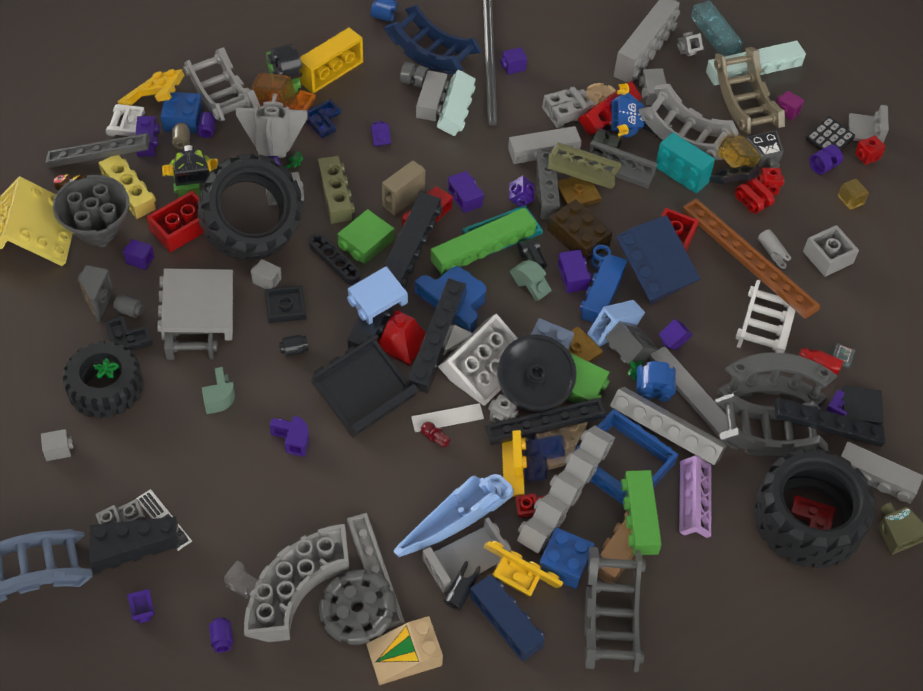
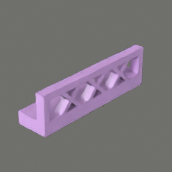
[679,455,711,538]

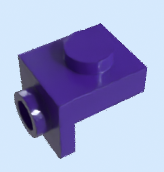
[370,121,391,147]
[127,589,155,623]

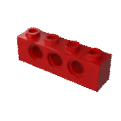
[578,81,642,136]

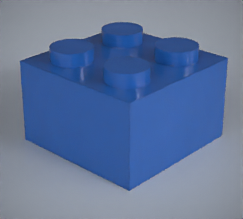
[160,92,203,133]
[539,527,595,589]

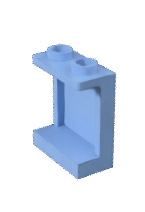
[347,267,408,325]

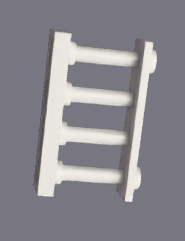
[735,280,795,353]

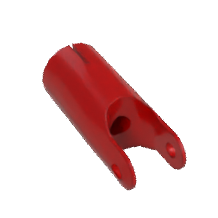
[799,347,844,375]

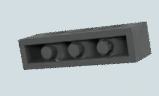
[535,151,560,219]

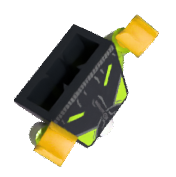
[162,145,219,186]

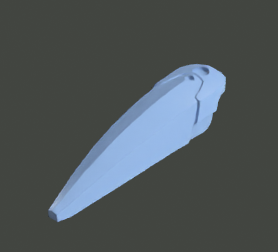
[394,474,514,557]

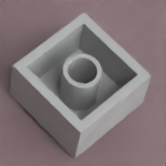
[803,225,859,277]

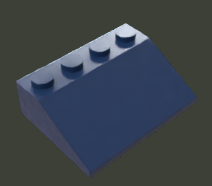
[616,215,701,305]

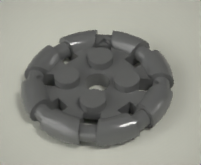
[319,569,396,645]

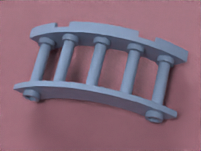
[0,529,93,603]

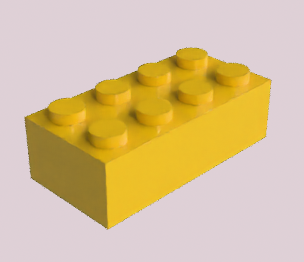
[299,27,363,94]

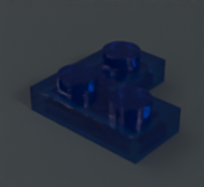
[306,99,341,138]
[524,435,565,482]

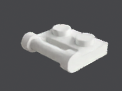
[106,104,145,137]

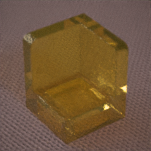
[838,179,869,210]

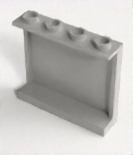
[158,269,233,340]

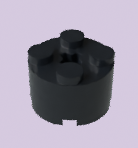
[267,44,302,83]

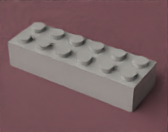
[613,0,680,83]

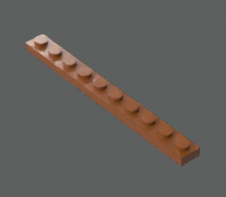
[682,199,820,319]

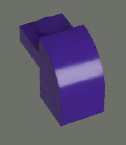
[270,416,309,457]

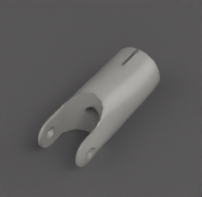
[758,229,791,269]

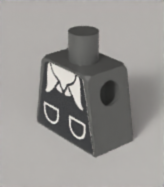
[743,131,783,168]

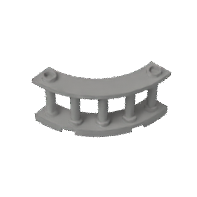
[183,47,260,121]
[638,84,739,160]

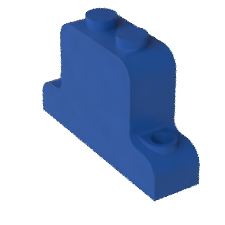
[414,266,486,333]

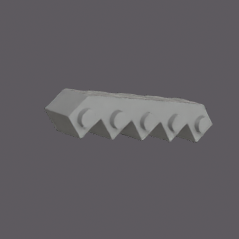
[517,425,615,553]

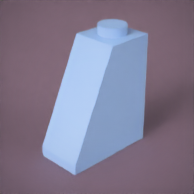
[587,300,645,347]

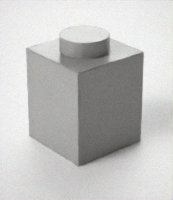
[251,259,282,289]
[41,429,74,461]

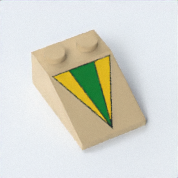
[366,616,443,685]

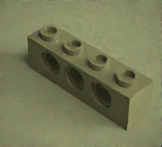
[318,156,355,224]

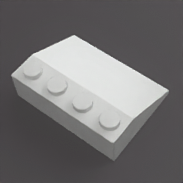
[438,314,518,406]

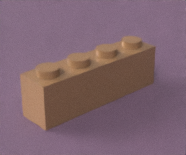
[598,511,658,583]

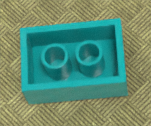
[656,132,715,194]

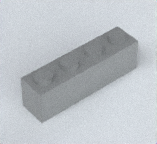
[508,126,581,164]
[841,442,923,504]

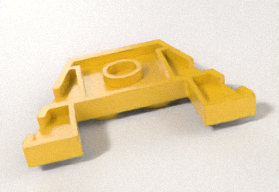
[117,69,185,106]

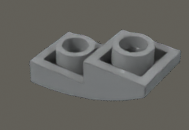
[96,499,146,524]

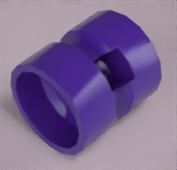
[809,144,843,175]

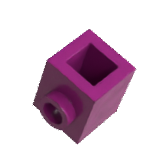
[776,91,805,121]

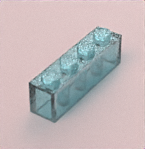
[691,0,743,56]

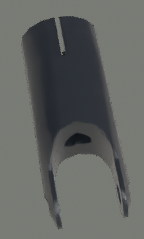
[444,561,481,611]

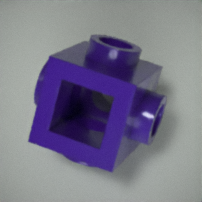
[509,176,535,207]

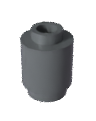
[114,295,144,318]

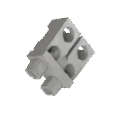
[542,87,595,129]

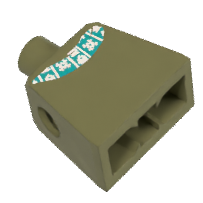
[878,503,923,555]

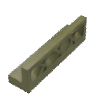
[549,142,621,189]

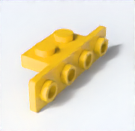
[502,430,527,497]
[483,541,563,597]

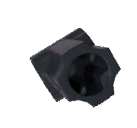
[517,237,547,270]

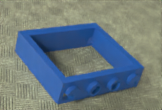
[572,409,678,505]

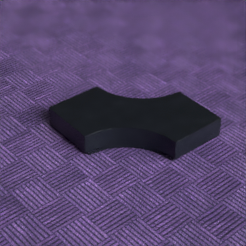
[710,165,759,185]

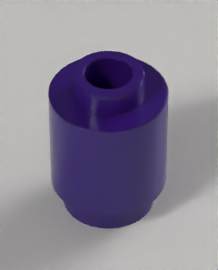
[197,112,216,138]
[209,618,233,653]

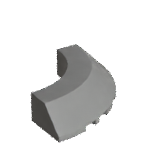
[244,524,349,642]

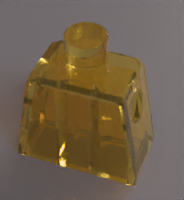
[718,135,761,168]

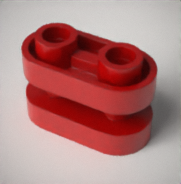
[735,178,775,214]

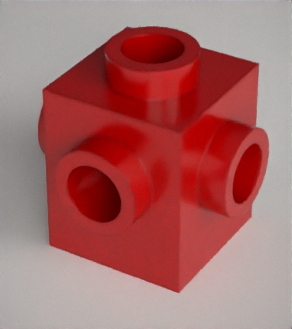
[855,135,886,165]
[757,168,784,195]

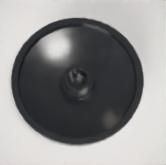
[497,334,577,412]

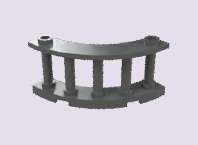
[717,352,837,406]
[715,393,828,457]
[584,547,646,672]

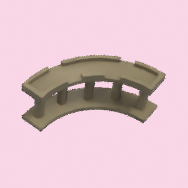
[714,47,785,134]

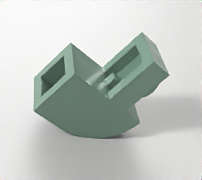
[510,260,552,301]
[202,367,235,414]

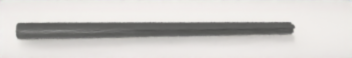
[483,0,497,126]

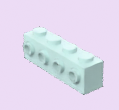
[436,70,475,136]

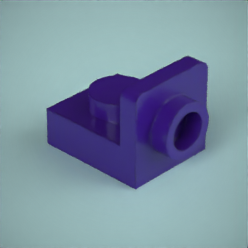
[826,389,847,416]

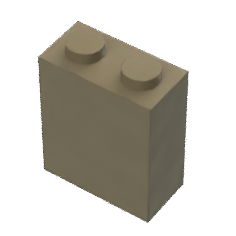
[382,160,426,216]

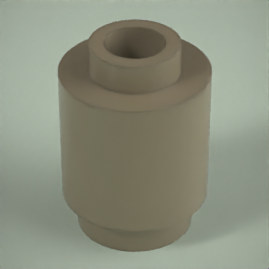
[172,123,190,149]

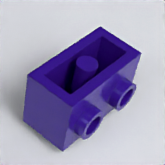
[135,116,160,156]

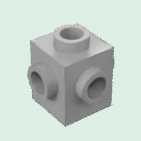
[677,31,704,56]
[488,394,518,423]

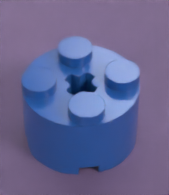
[370,0,398,23]
[636,361,676,402]

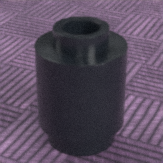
[279,335,308,357]

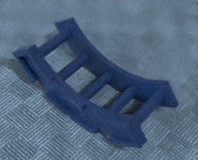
[383,4,482,74]

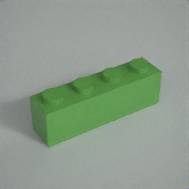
[621,470,662,555]

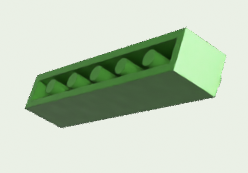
[431,207,536,275]

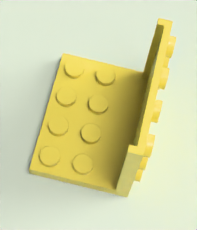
[0,176,72,266]

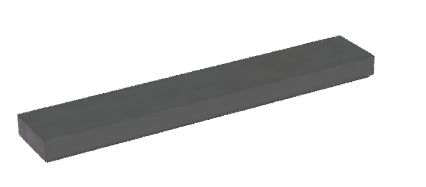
[45,133,150,168]

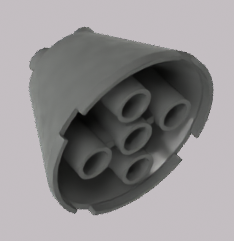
[53,175,130,247]

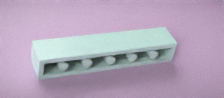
[706,41,806,85]

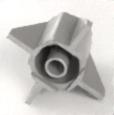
[236,93,308,158]

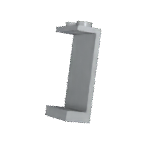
[422,517,511,594]

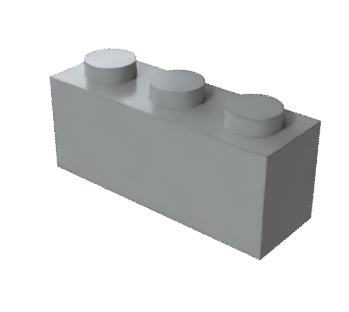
[416,70,450,121]

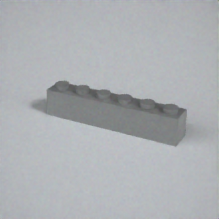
[610,387,727,465]

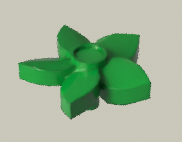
[286,151,304,169]
[94,358,119,378]
[628,360,643,383]

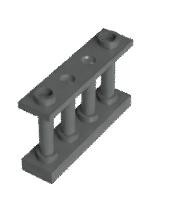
[164,332,218,360]

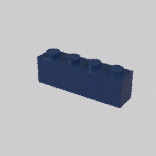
[469,574,545,662]

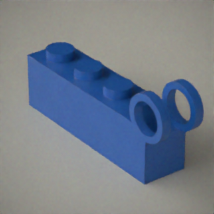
[580,245,627,323]

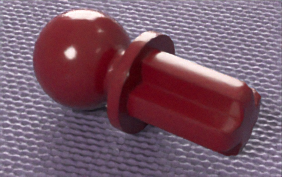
[421,422,451,447]

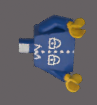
[611,83,646,138]

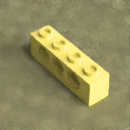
[99,155,156,219]

